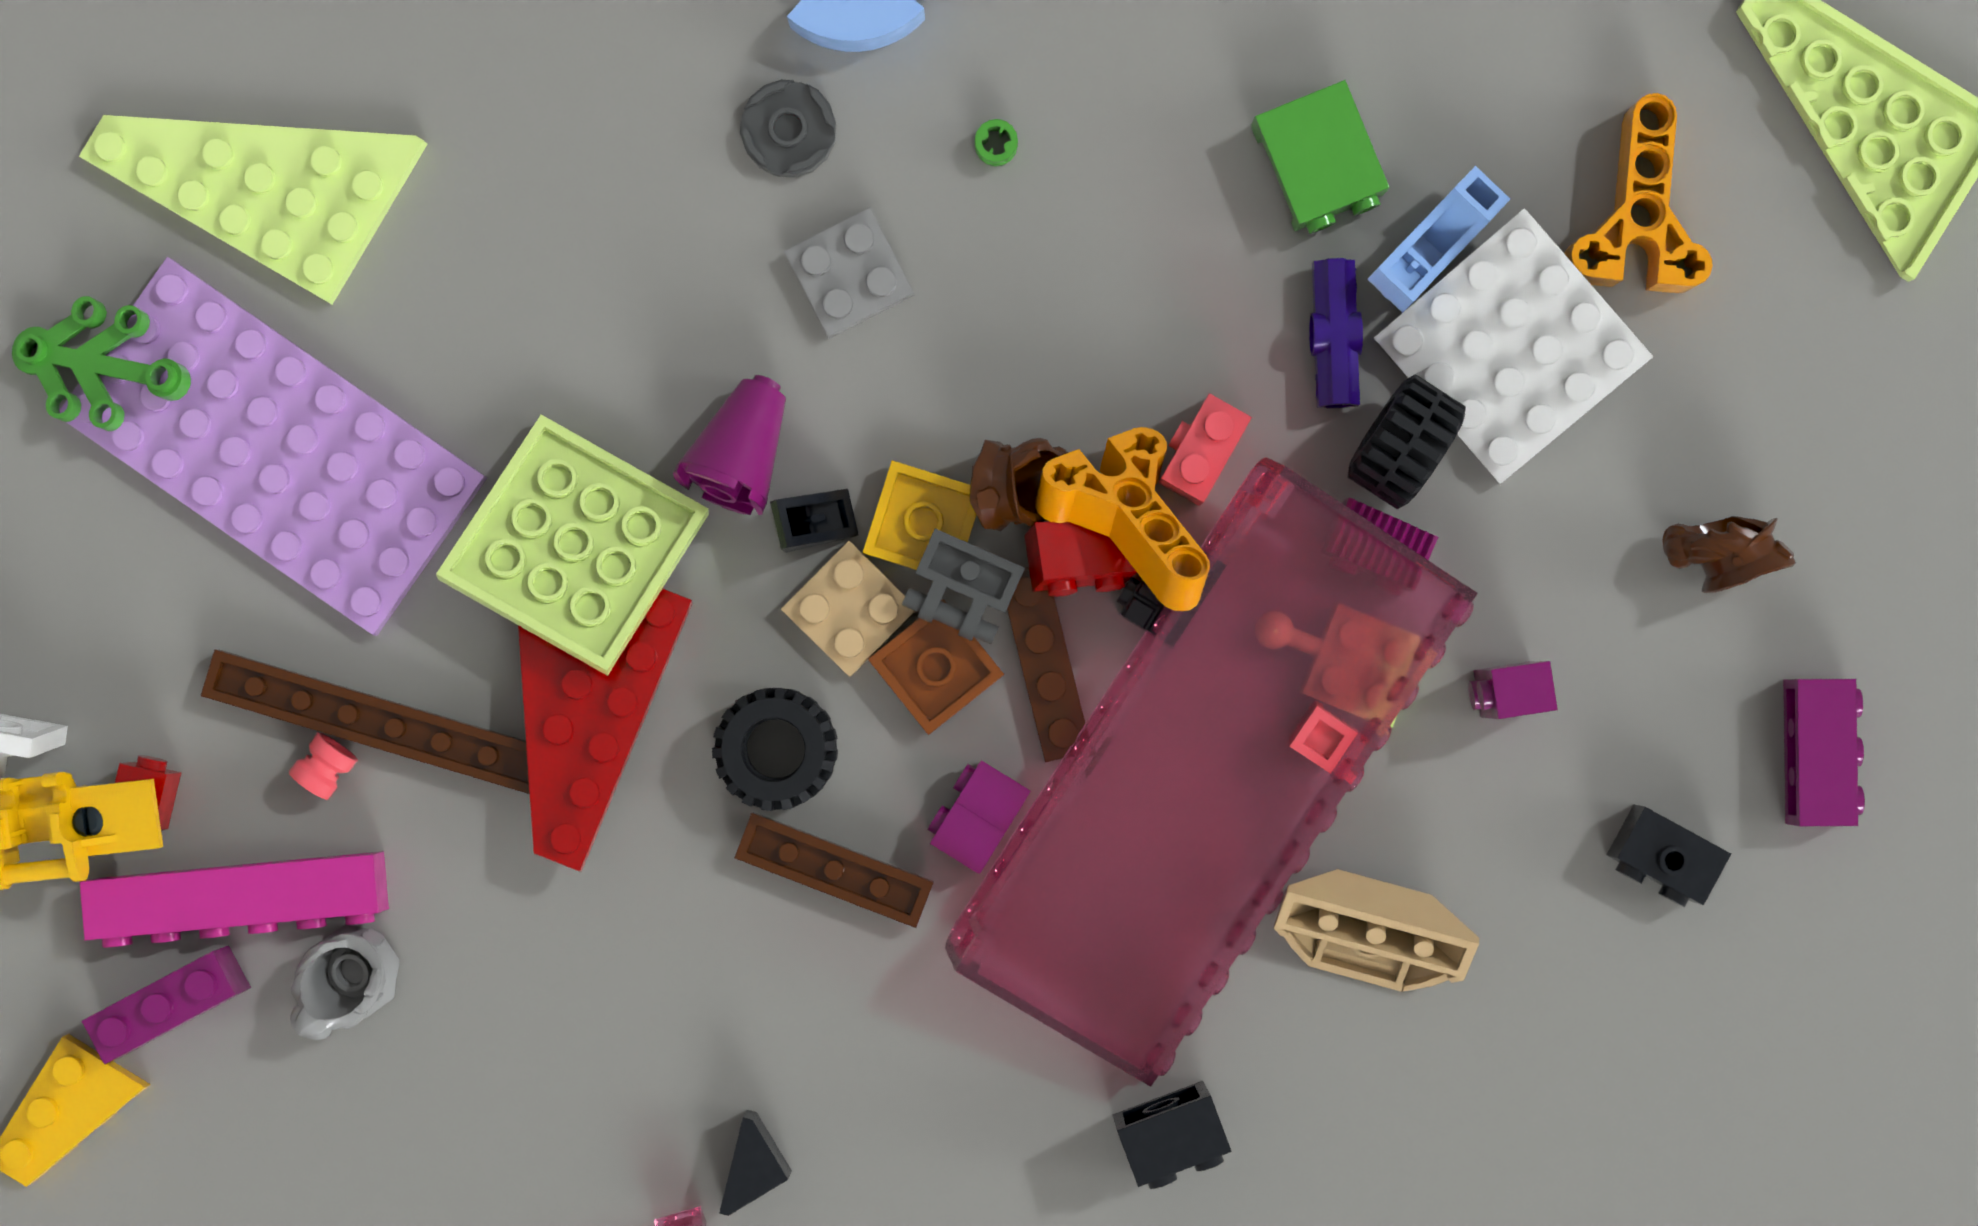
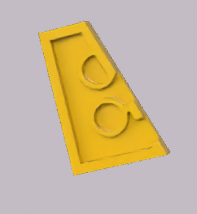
[0,1034,151,1187]

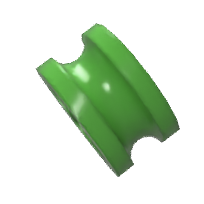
[975,119,1018,167]

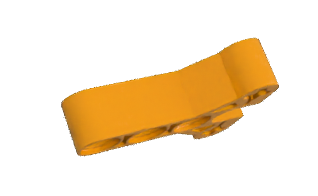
[1564,93,1713,293]
[1035,427,1210,612]

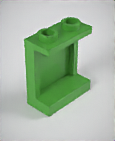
[1251,80,1390,234]

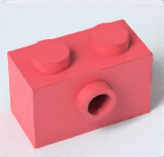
[1158,393,1252,506]

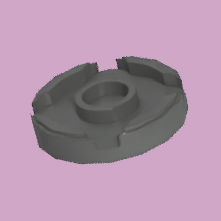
[740,79,836,178]

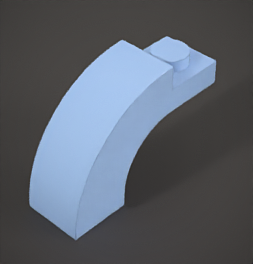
[787,0,926,52]
[1367,166,1510,313]

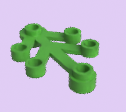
[12,296,191,431]

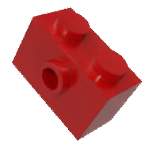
[1024,521,1137,597]

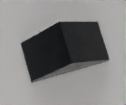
[770,489,859,553]
[719,1110,792,1216]

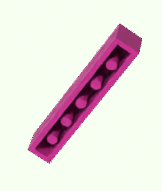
[80,851,389,948]

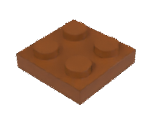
[868,599,1004,735]

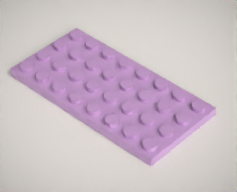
[59,257,488,636]

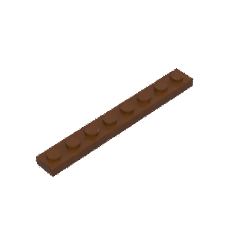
[201,649,530,794]

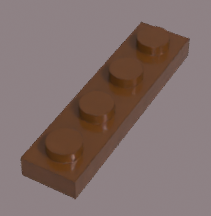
[1007,567,1092,763]
[734,812,934,928]

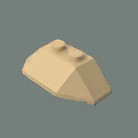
[1274,869,1479,992]

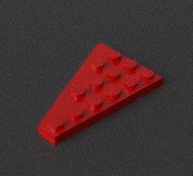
[518,588,693,872]

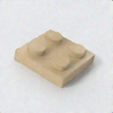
[781,541,916,677]

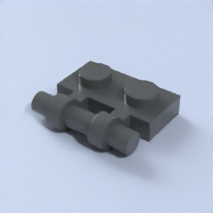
[902,529,1025,644]

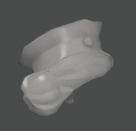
[290,925,400,1040]

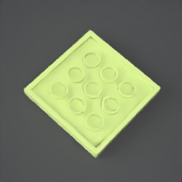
[436,415,709,676]

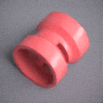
[288,732,358,800]

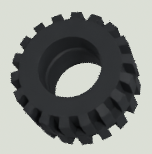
[1347,374,1466,509]
[712,688,838,811]

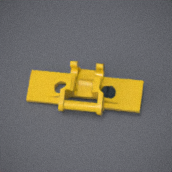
[0,772,163,890]

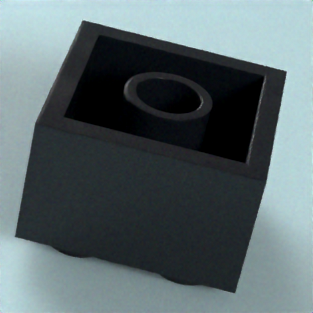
[1112,1081,1232,1189]

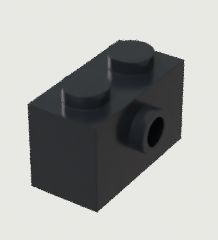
[1606,804,1731,907]

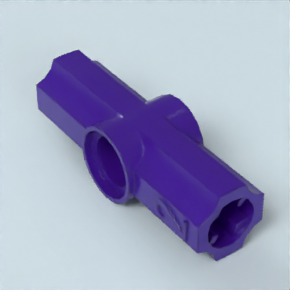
[1309,258,1363,409]

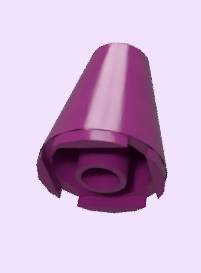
[673,375,786,515]

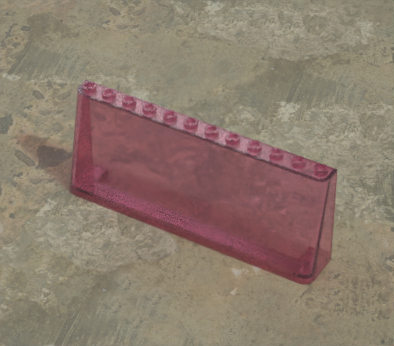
[945,457,1478,1087]

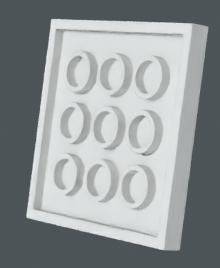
[1374,208,1653,484]

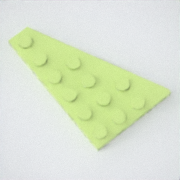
[1736,0,1978,282]
[79,115,428,305]

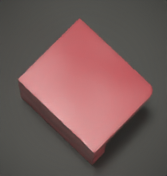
[1288,699,1358,774]

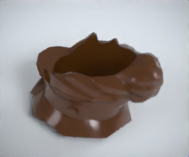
[969,438,1069,532]
[1662,516,1796,593]

